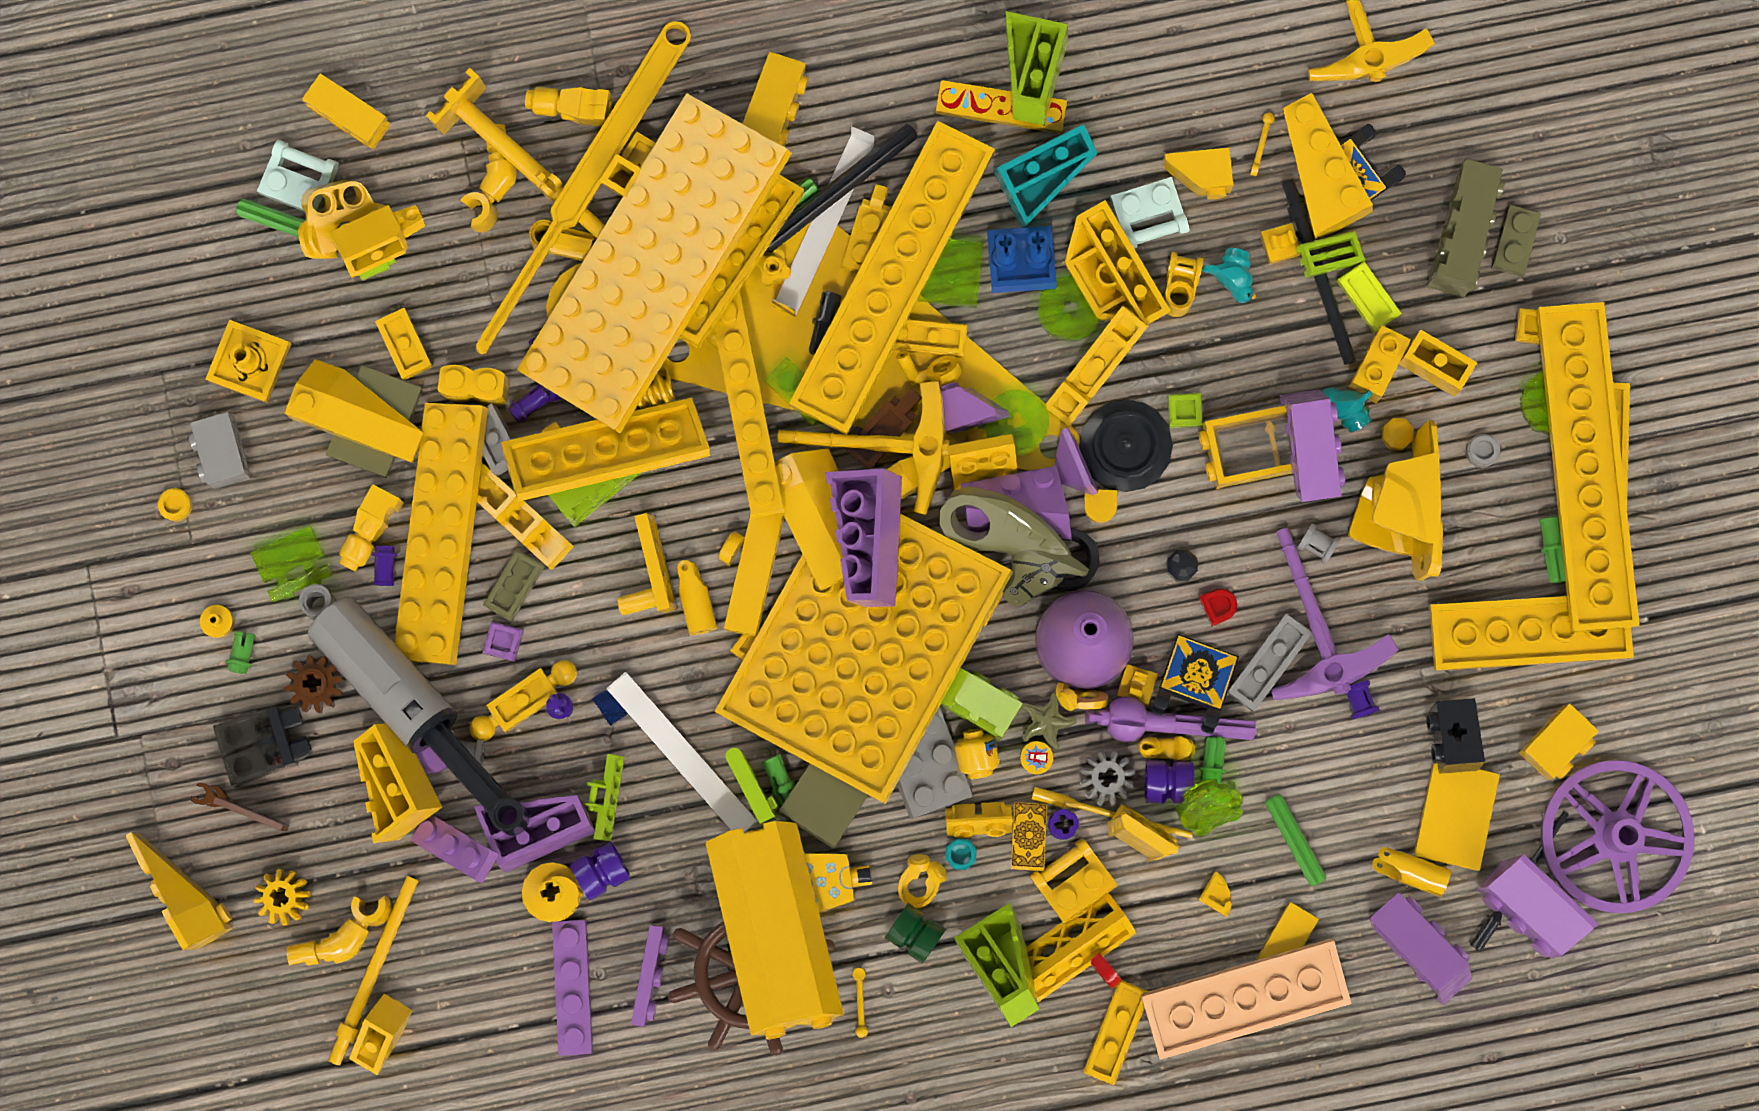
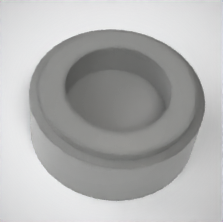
[1466,434,1500,468]

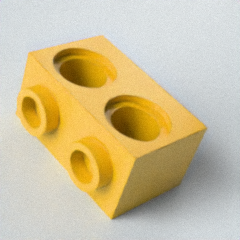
[1348,325,1411,403]

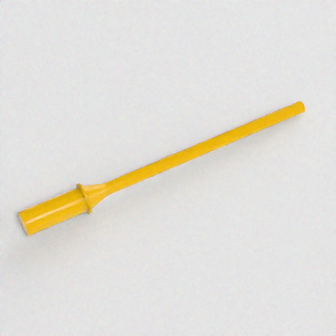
[1031,787,1193,839]

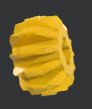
[254,869,311,925]

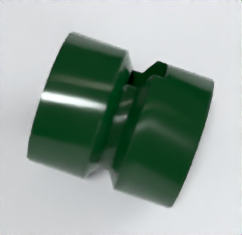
[884,903,946,964]

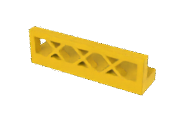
[1026,893,1136,1002]

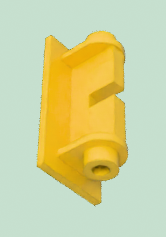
[945,801,1013,839]

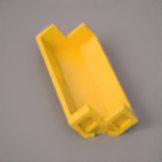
[705,821,844,1040]

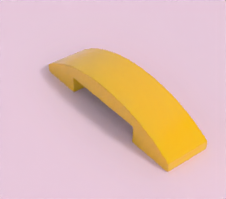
[1044,305,1149,426]

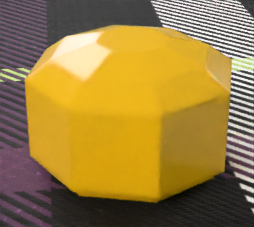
[1381,418,1414,450]

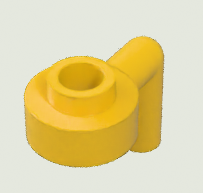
[896,350,962,387]

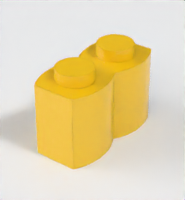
[438,365,510,406]

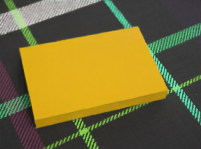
[1413,763,1500,871]

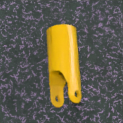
[677,560,717,636]
[1372,847,1451,897]

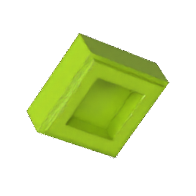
[1168,393,1203,428]

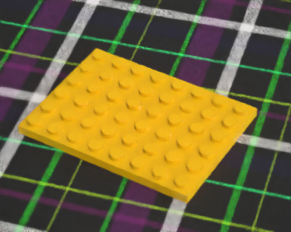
[714,514,1013,804]

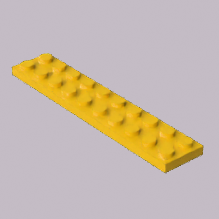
[789,121,995,435]
[1537,302,1640,632]

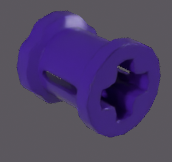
[1345,680,1380,720]
[1048,809,1079,840]

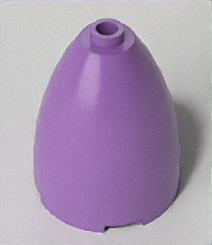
[1035,590,1134,689]

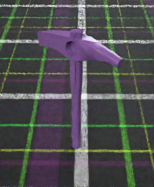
[1271,528,1399,700]

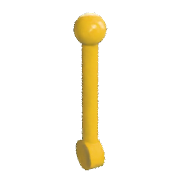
[1250,112,1275,176]
[852,968,868,1038]

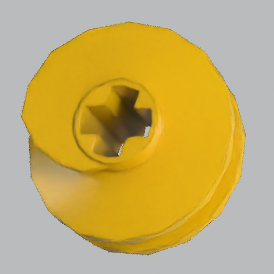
[521,862,583,922]

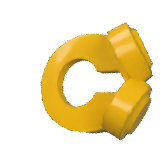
[1056,682,1108,711]
[898,854,947,908]

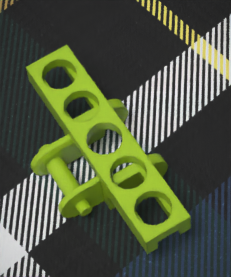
[583,754,625,841]

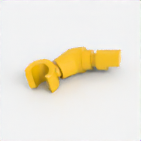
[460,124,517,233]
[287,895,393,966]

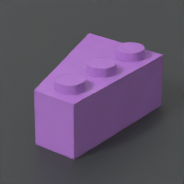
[474,795,595,873]
[1369,892,1472,1005]

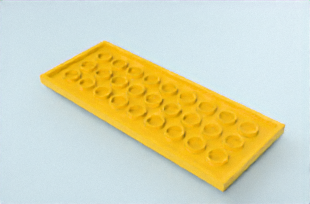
[517,93,792,433]

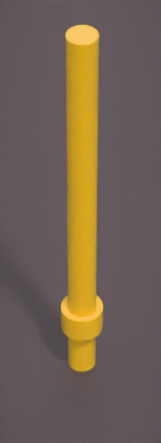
[328,876,419,1066]

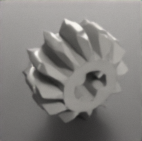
[1079,750,1135,806]

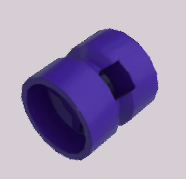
[1145,760,1194,804]
[570,841,631,901]

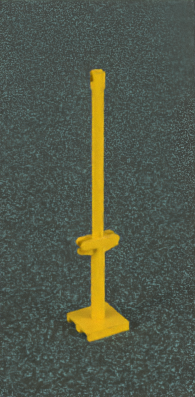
[426,68,719,351]

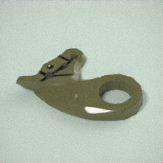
[940,486,1089,606]

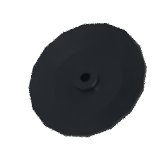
[1079,399,1173,492]

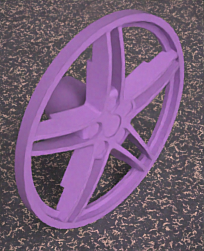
[1541,761,1695,913]

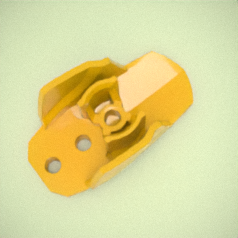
[1348,420,1443,581]

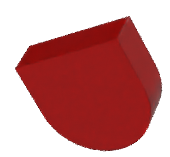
[1198,588,1237,627]
[1091,953,1122,989]

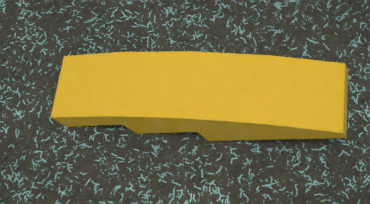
[477,463,574,570]

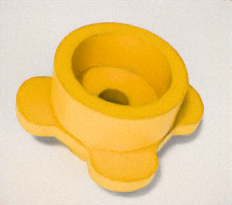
[756,249,791,286]

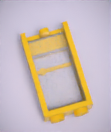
[1198,405,1293,489]

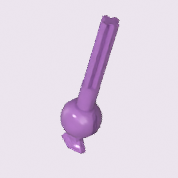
[1085,697,1257,742]

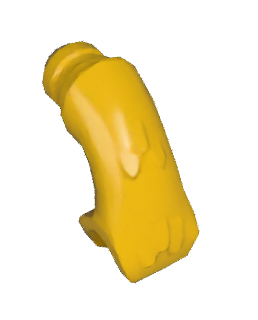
[1138,736,1195,761]

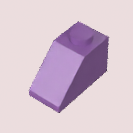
[940,383,1009,435]

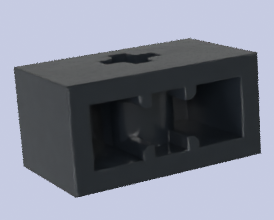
[1426,698,1485,774]

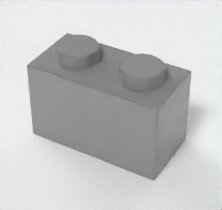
[188,412,251,489]

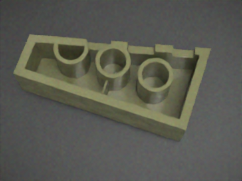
[1426,158,1505,298]

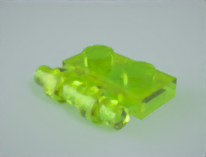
[250,525,333,603]

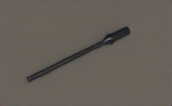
[1470,811,1569,952]

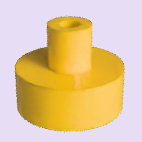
[200,605,235,638]

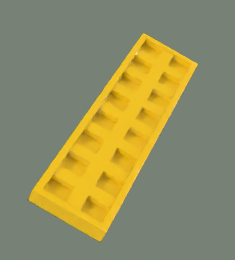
[394,403,488,665]

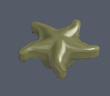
[1021,693,1077,750]

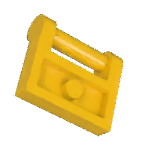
[1029,837,1118,925]

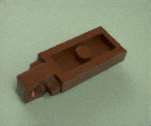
[845,388,922,469]

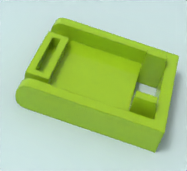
[725,748,779,825]

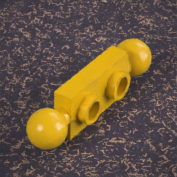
[469,660,577,741]

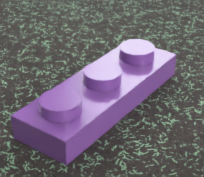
[411,815,499,883]
[631,925,670,1027]

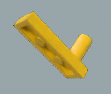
[617,513,678,616]

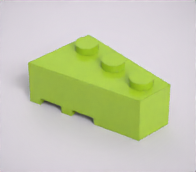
[548,472,643,528]
[954,902,1039,1027]

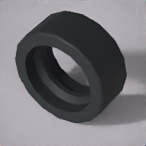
[1054,528,1099,591]

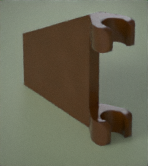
[190,782,290,832]

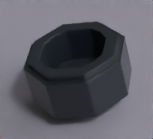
[1166,550,1198,582]

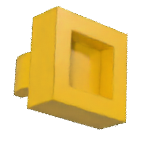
[1260,223,1301,265]
[1117,664,1158,706]

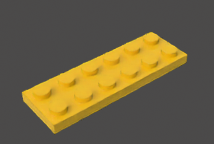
[501,398,710,502]
[1429,596,1634,671]

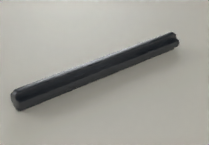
[767,124,917,252]

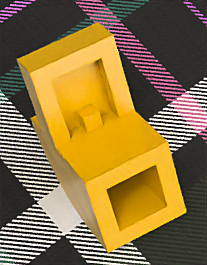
[599,131,656,197]

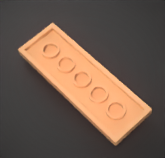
[1141,938,1351,1060]

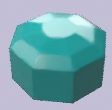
[945,838,977,870]

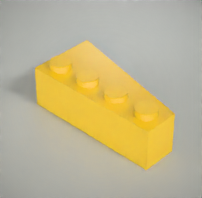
[1283,93,1373,241]

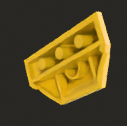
[1064,200,1171,325]

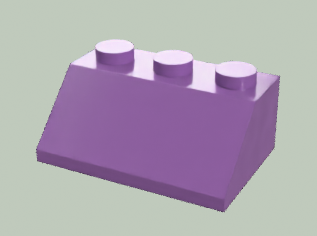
[1477,854,1599,958]

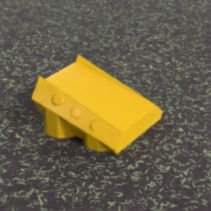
[1108,804,1179,863]

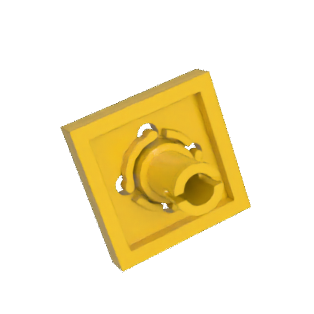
[205,320,292,403]
[947,429,1018,491]

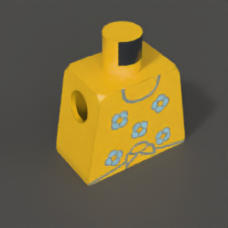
[804,854,872,913]

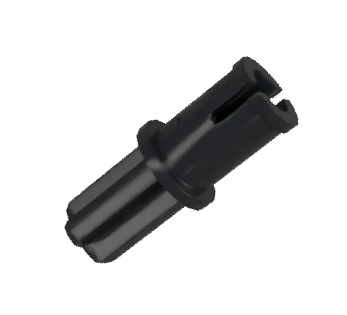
[809,291,842,355]

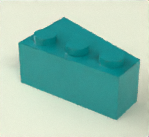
[993,124,1098,228]

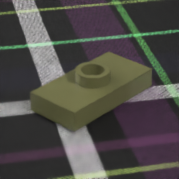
[483,549,545,622]

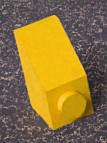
[1162,148,1234,200]
[349,994,412,1075]

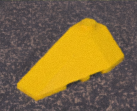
[284,359,424,463]
[775,448,844,591]
[126,832,232,950]

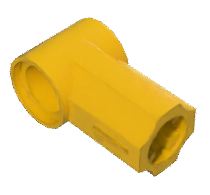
[529,220,595,261]

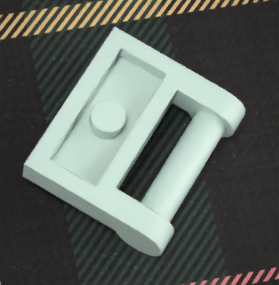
[257,139,339,212]
[1110,177,1190,249]

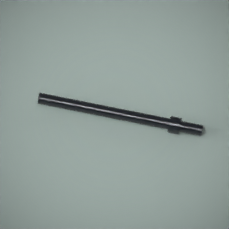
[1282,180,1356,365]

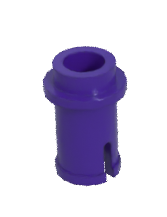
[508,384,551,423]
[371,546,398,586]

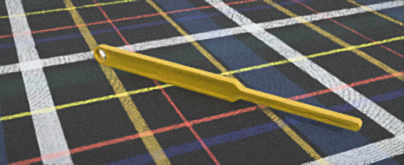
[476,21,691,354]

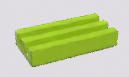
[1296,231,1366,278]

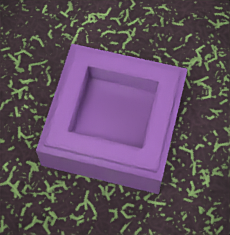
[482,621,524,662]

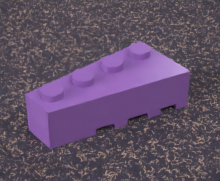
[825,469,902,607]

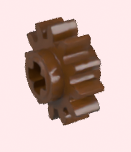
[285,655,345,713]

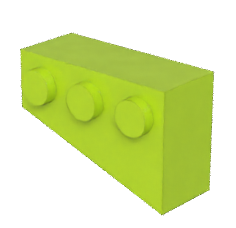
[1006,11,1068,126]
[940,668,1023,741]

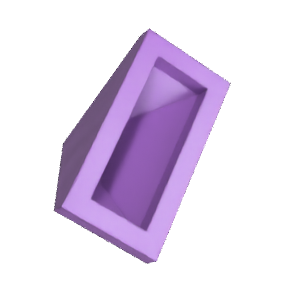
[1054,427,1098,495]

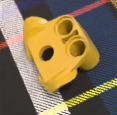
[298,180,386,259]

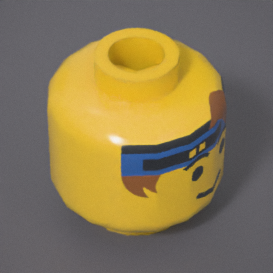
[954,728,1000,779]

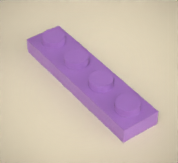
[552,920,593,1056]

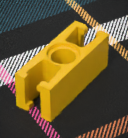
[302,73,391,150]

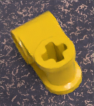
[1163,251,1204,317]

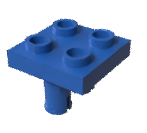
[987,226,1057,293]

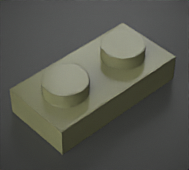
[1491,205,1541,277]

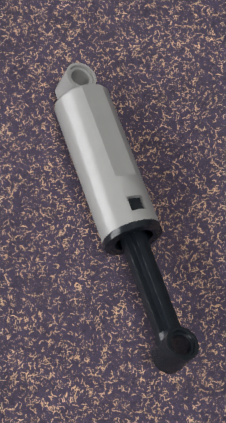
[299,584,529,836]

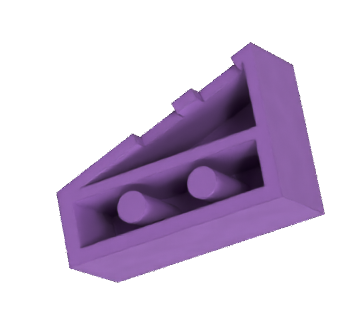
[1280,390,1345,502]
[960,466,1072,540]

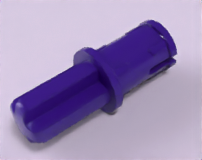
[546,693,573,719]

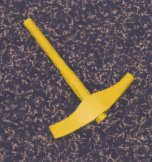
[1308,0,1435,82]
[777,381,951,515]

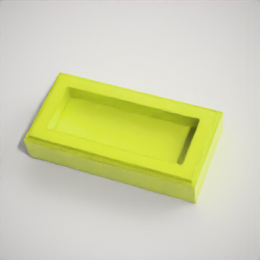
[1336,261,1402,333]

